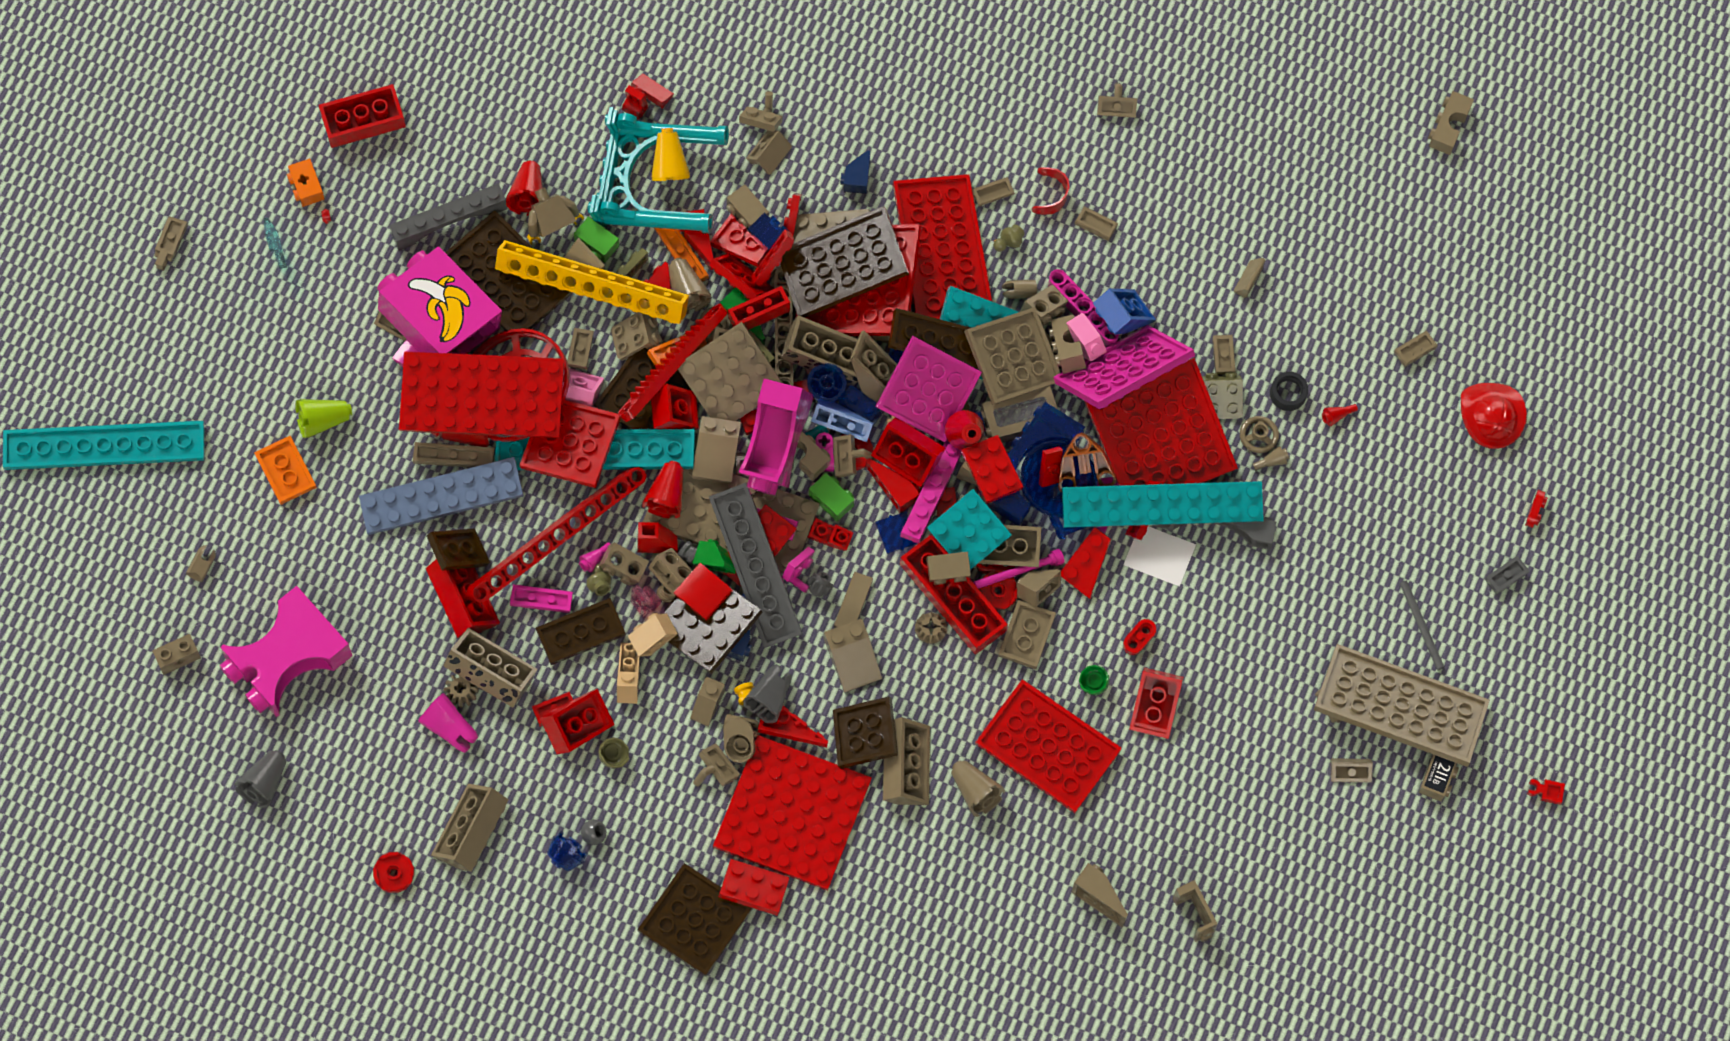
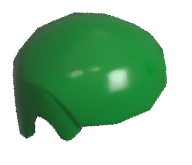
[1079,665,1110,696]

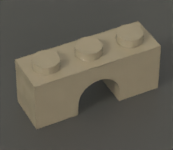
[1428,91,1474,155]
[1049,315,1086,374]
[797,432,831,481]

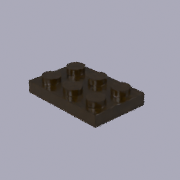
[426,528,491,571]

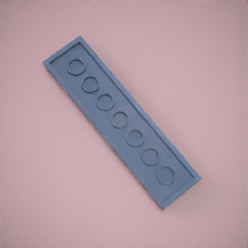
[359,457,524,535]

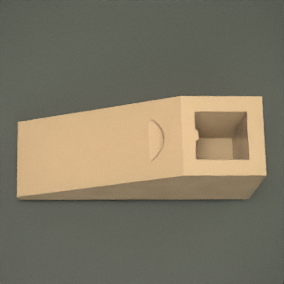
[617,643,640,704]

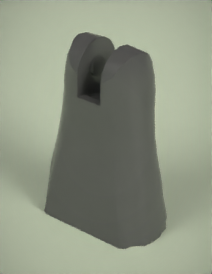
[743,664,792,723]

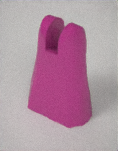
[418,693,478,753]

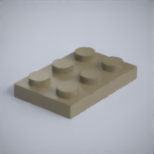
[998,600,1056,669]

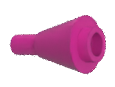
[579,542,610,573]

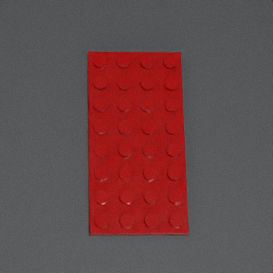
[892,174,992,319]
[399,351,564,439]

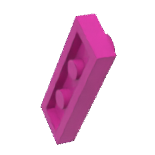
[510,584,573,613]

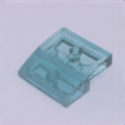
[264,218,287,269]

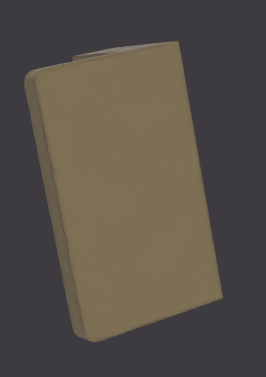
[746,130,792,174]

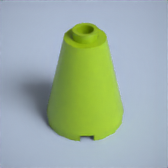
[295,399,352,439]

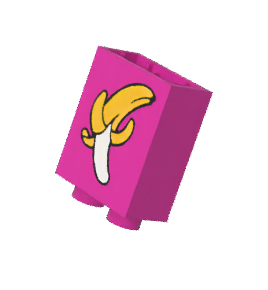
[377,246,502,354]

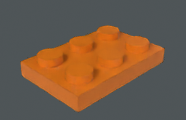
[254,436,317,505]

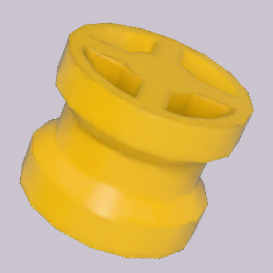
[734,682,754,705]

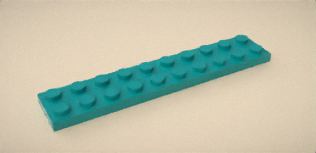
[3,421,205,470]
[495,429,695,470]
[1062,481,1264,528]

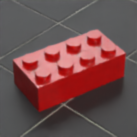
[319,84,406,148]

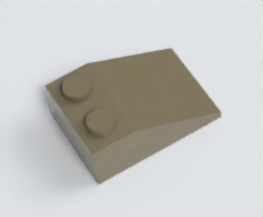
[850,330,897,404]
[692,416,741,484]
[823,619,882,693]
[1071,863,1128,927]

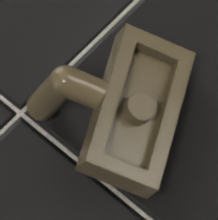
[1097,82,1137,118]
[739,91,782,132]
[833,434,874,478]
[693,743,740,787]

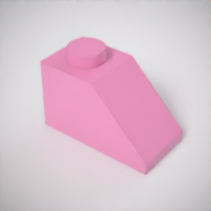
[1066,313,1107,361]

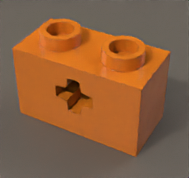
[286,158,325,207]

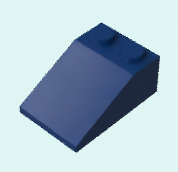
[1093,288,1156,334]

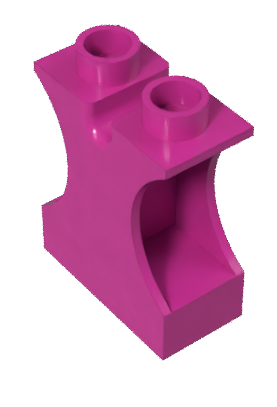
[739,379,813,496]
[219,586,352,717]

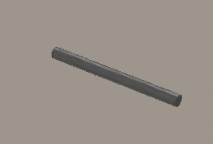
[1400,580,1444,670]

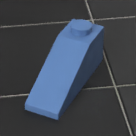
[811,398,873,442]

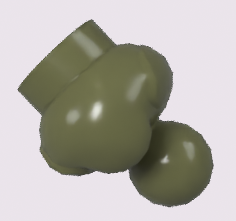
[993,224,1025,252]
[586,564,612,596]

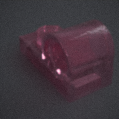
[631,585,662,618]

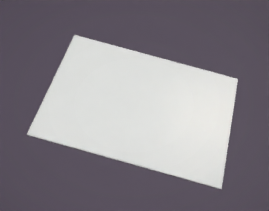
[1124,526,1196,587]

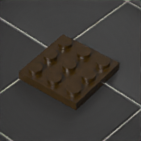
[833,696,897,769]

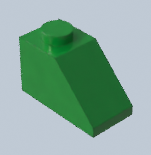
[693,539,736,574]

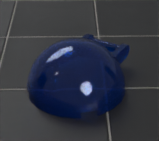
[1020,440,1098,540]

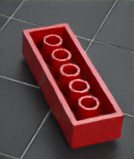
[900,534,1008,655]

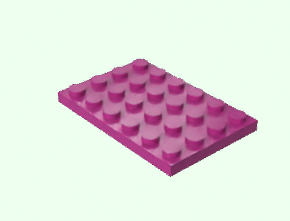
[1053,325,1195,409]

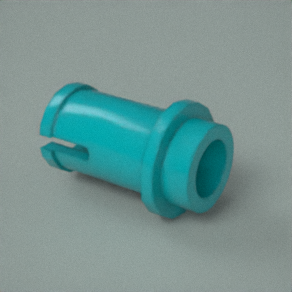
[805,424,829,440]

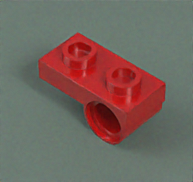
[622,85,648,120]

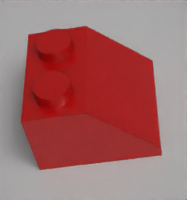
[651,384,699,430]

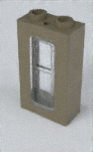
[979,385,1061,443]

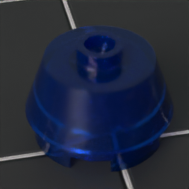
[547,831,588,872]

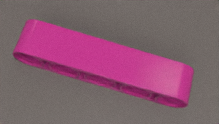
[1048,269,1119,348]

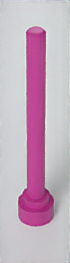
[974,549,1064,589]

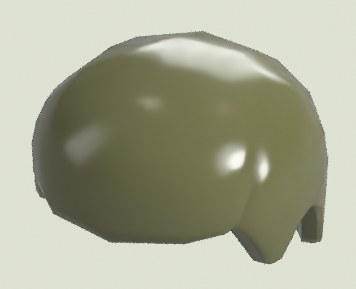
[598,737,630,769]

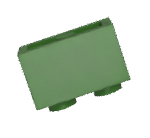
[574,217,620,263]
[809,473,854,522]

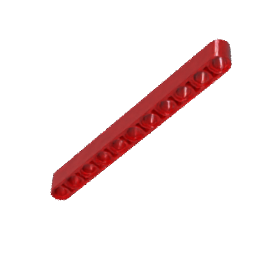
[467,467,646,602]

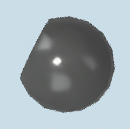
[581,819,607,845]

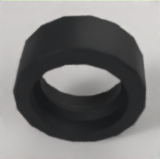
[1270,371,1308,411]

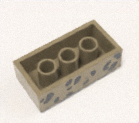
[781,315,858,387]
[443,628,538,708]

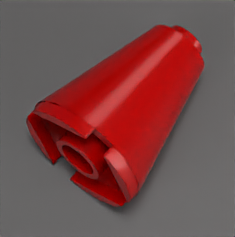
[506,160,543,216]
[945,410,984,450]
[642,461,684,519]

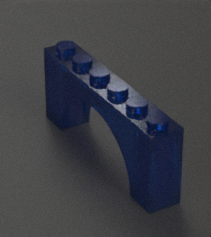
[978,402,1085,526]

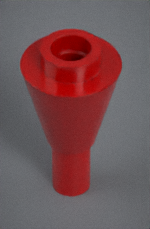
[1322,404,1358,426]

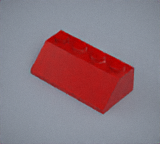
[425,559,500,638]

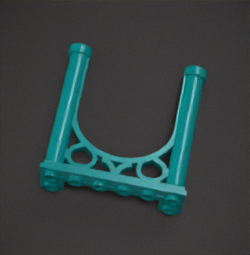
[588,107,729,234]

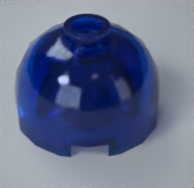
[807,363,847,404]

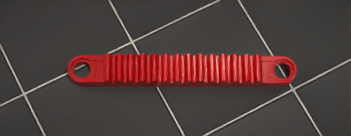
[618,304,727,422]

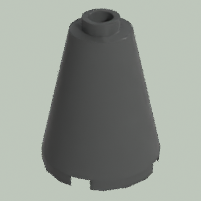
[234,750,286,808]

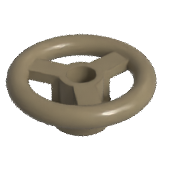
[1240,416,1279,453]

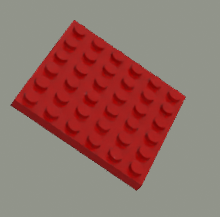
[795,224,922,336]
[1084,358,1238,486]
[713,735,872,891]

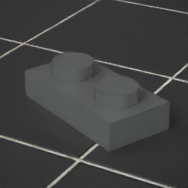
[1485,555,1530,595]

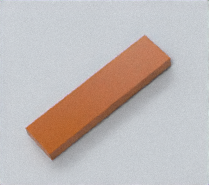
[654,228,709,282]

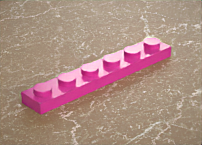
[900,440,962,544]

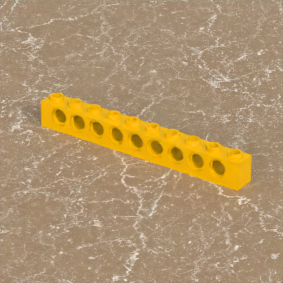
[495,240,689,324]

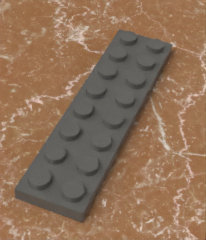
[709,483,803,648]

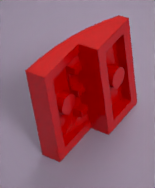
[674,563,733,621]

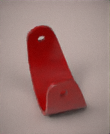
[1031,167,1070,215]

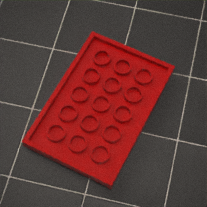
[975,679,1122,813]

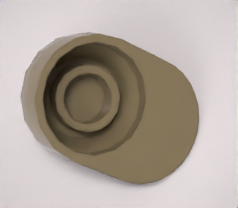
[724,718,756,763]

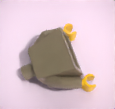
[527,187,584,245]

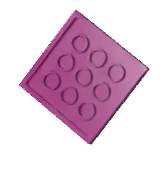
[875,336,982,442]

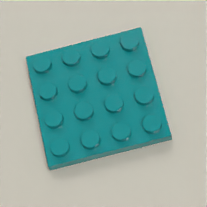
[940,286,1018,380]

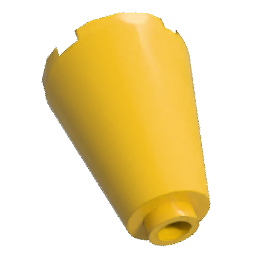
[651,128,690,181]

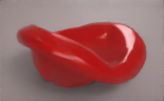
[1460,383,1527,449]

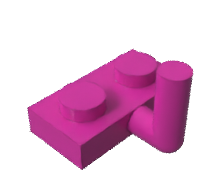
[782,546,815,593]

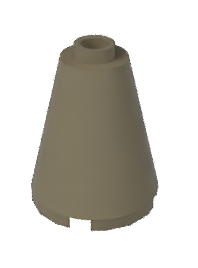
[669,258,712,314]
[951,760,1005,817]

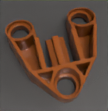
[1058,433,1116,492]

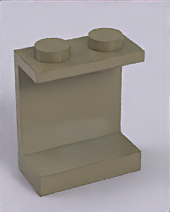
[1172,880,1218,942]

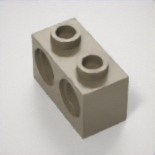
[1020,284,1068,326]
[599,542,649,586]
[648,548,692,596]

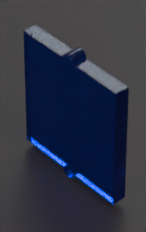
[875,512,918,554]

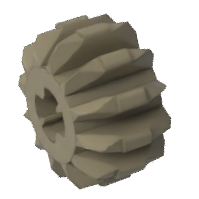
[443,675,479,708]

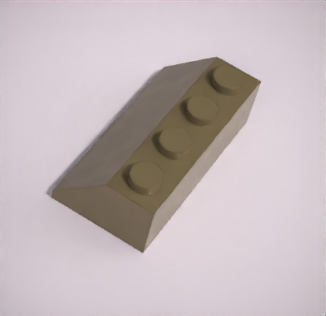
[978,525,1042,568]
[883,717,930,805]
[431,783,509,872]

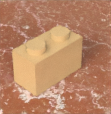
[628,613,678,657]

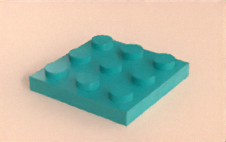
[927,489,1012,570]

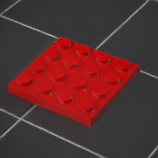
[519,400,621,488]

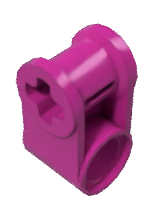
[815,432,834,472]

